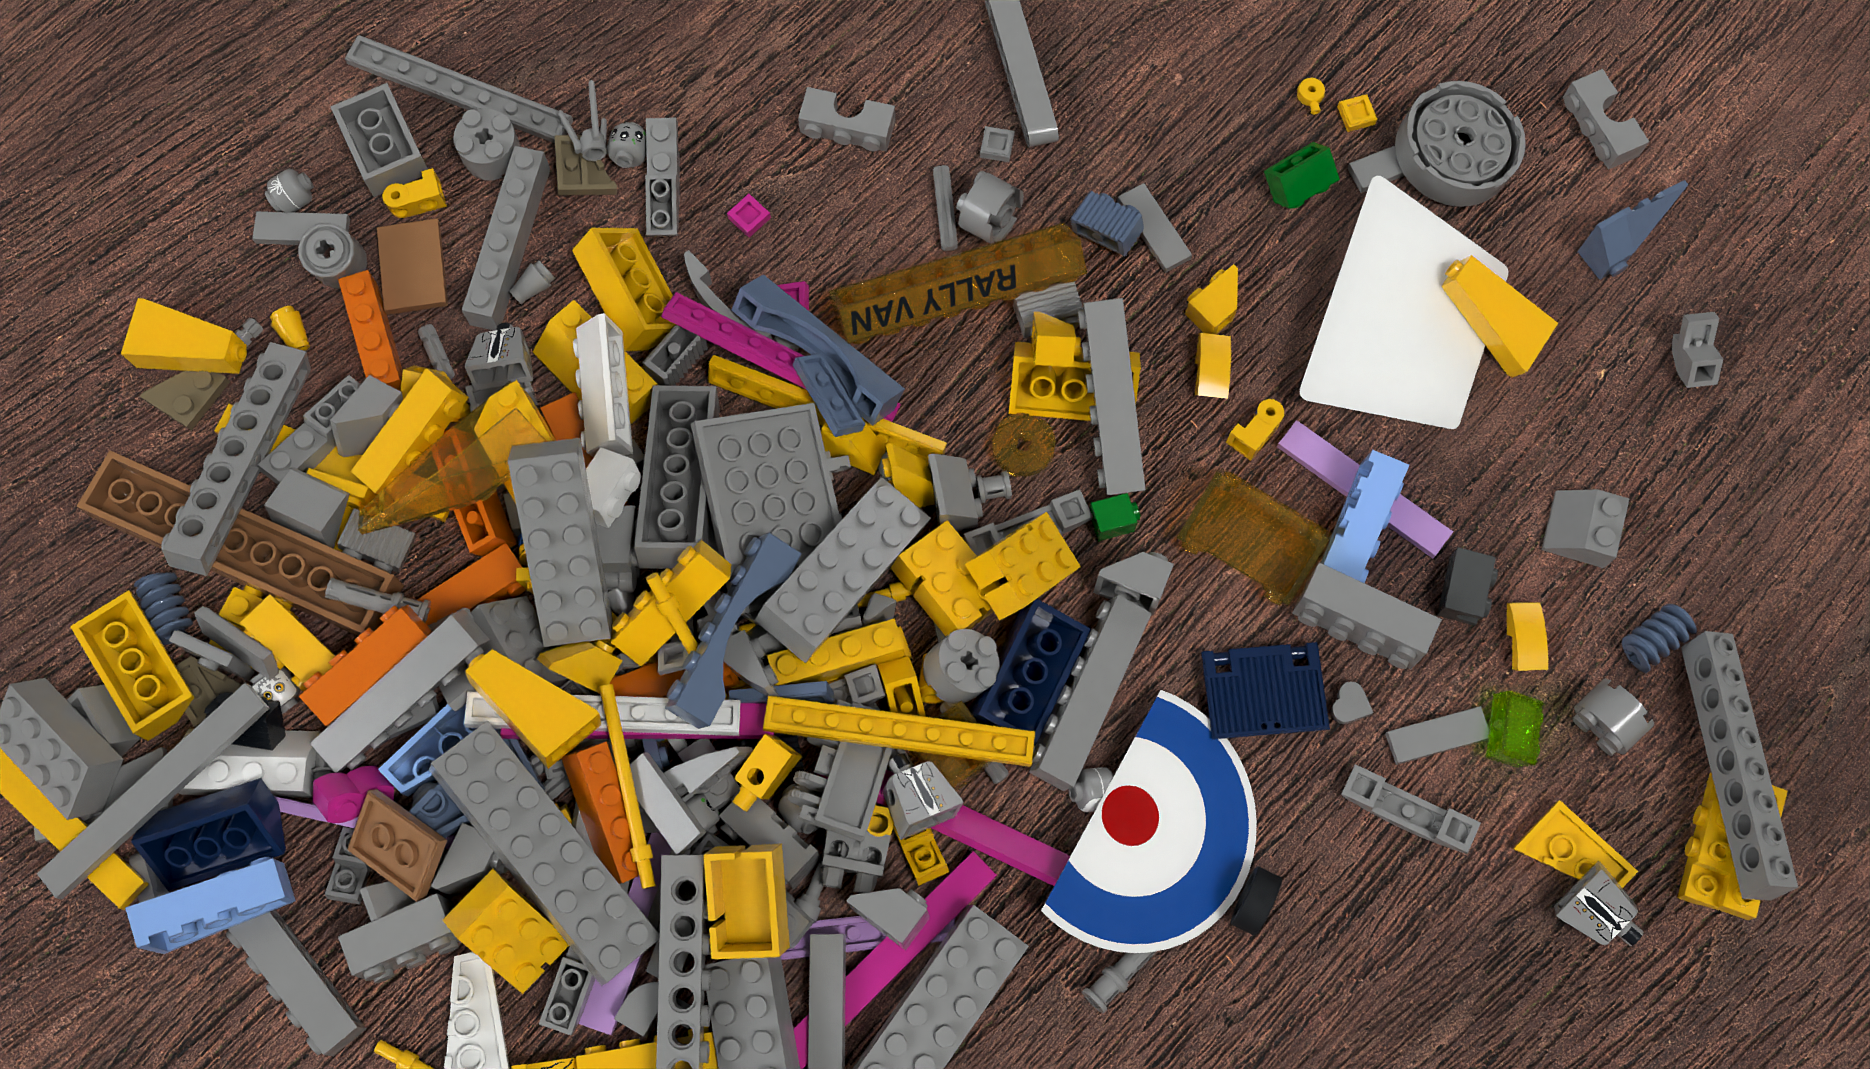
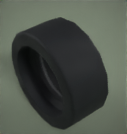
[1231,866,1282,936]

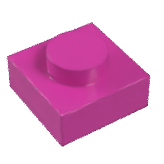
[727,194,771,238]

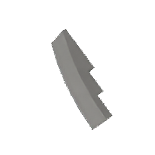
[638,747,753,812]

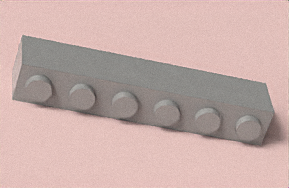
[462,146,550,331]
[1078,298,1146,495]
[1029,595,1152,791]
[310,610,490,773]
[226,868,367,1057]

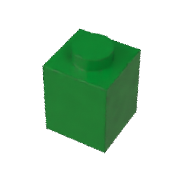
[1090,493,1140,542]

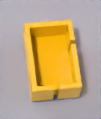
[965,512,1081,620]
[891,520,1001,636]
[703,844,790,959]
[443,869,569,994]

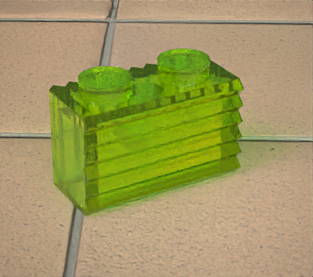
[1486,690,1544,767]

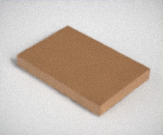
[377,218,448,315]
[347,789,447,902]

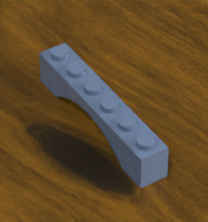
[731,274,905,426]
[665,533,802,729]

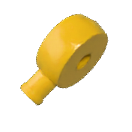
[1297,78,1325,115]

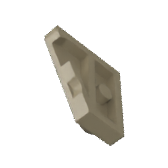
[555,135,617,196]
[140,371,230,431]
[176,656,242,728]

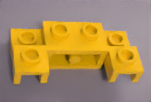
[1677,773,1788,920]

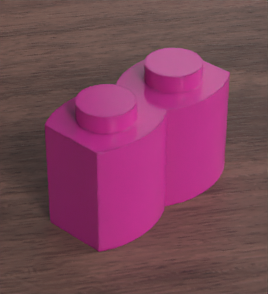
[313,766,394,823]

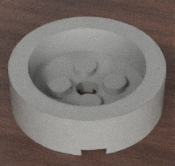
[1395,81,1526,207]

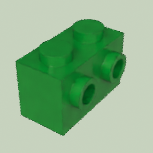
[1264,142,1340,209]

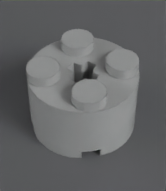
[453,109,521,181]
[956,171,1024,245]
[923,629,1000,704]
[1572,678,1654,756]

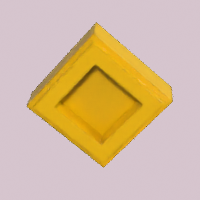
[1337,94,1378,132]

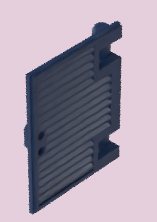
[1201,642,1330,740]

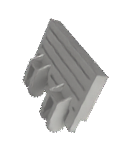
[787,699,893,842]

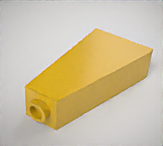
[1441,255,1558,378]
[121,298,247,374]
[465,649,601,769]

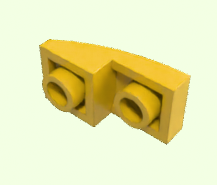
[1195,333,1231,399]
[1507,602,1548,671]
[893,825,949,886]

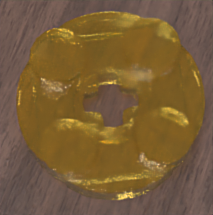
[992,413,1056,477]

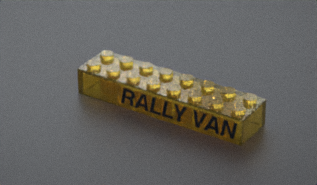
[829,223,1087,344]

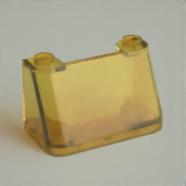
[1177,468,1332,606]

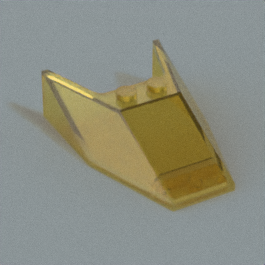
[358,380,547,535]

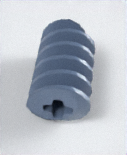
[134,572,193,645]
[1622,604,1697,673]

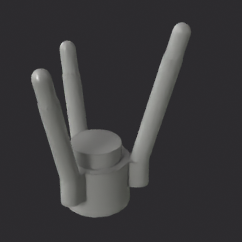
[557,80,607,161]

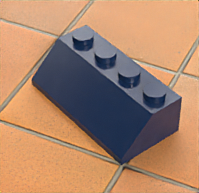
[967,599,1091,746]
[131,778,286,891]

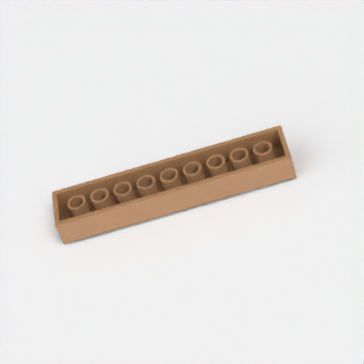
[76,451,404,636]

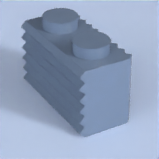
[1070,191,1144,256]

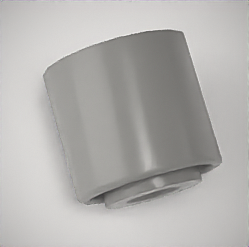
[298,223,367,289]

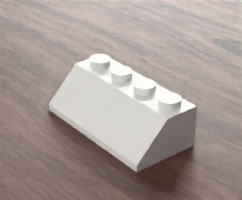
[573,313,633,457]
[178,728,321,798]

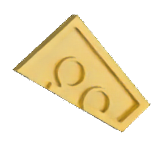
[1512,800,1638,888]

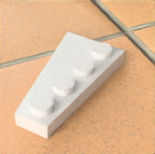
[444,952,510,1069]

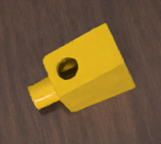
[731,734,802,812]

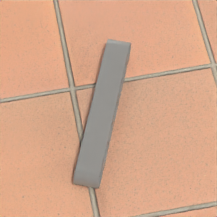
[984,0,1059,148]

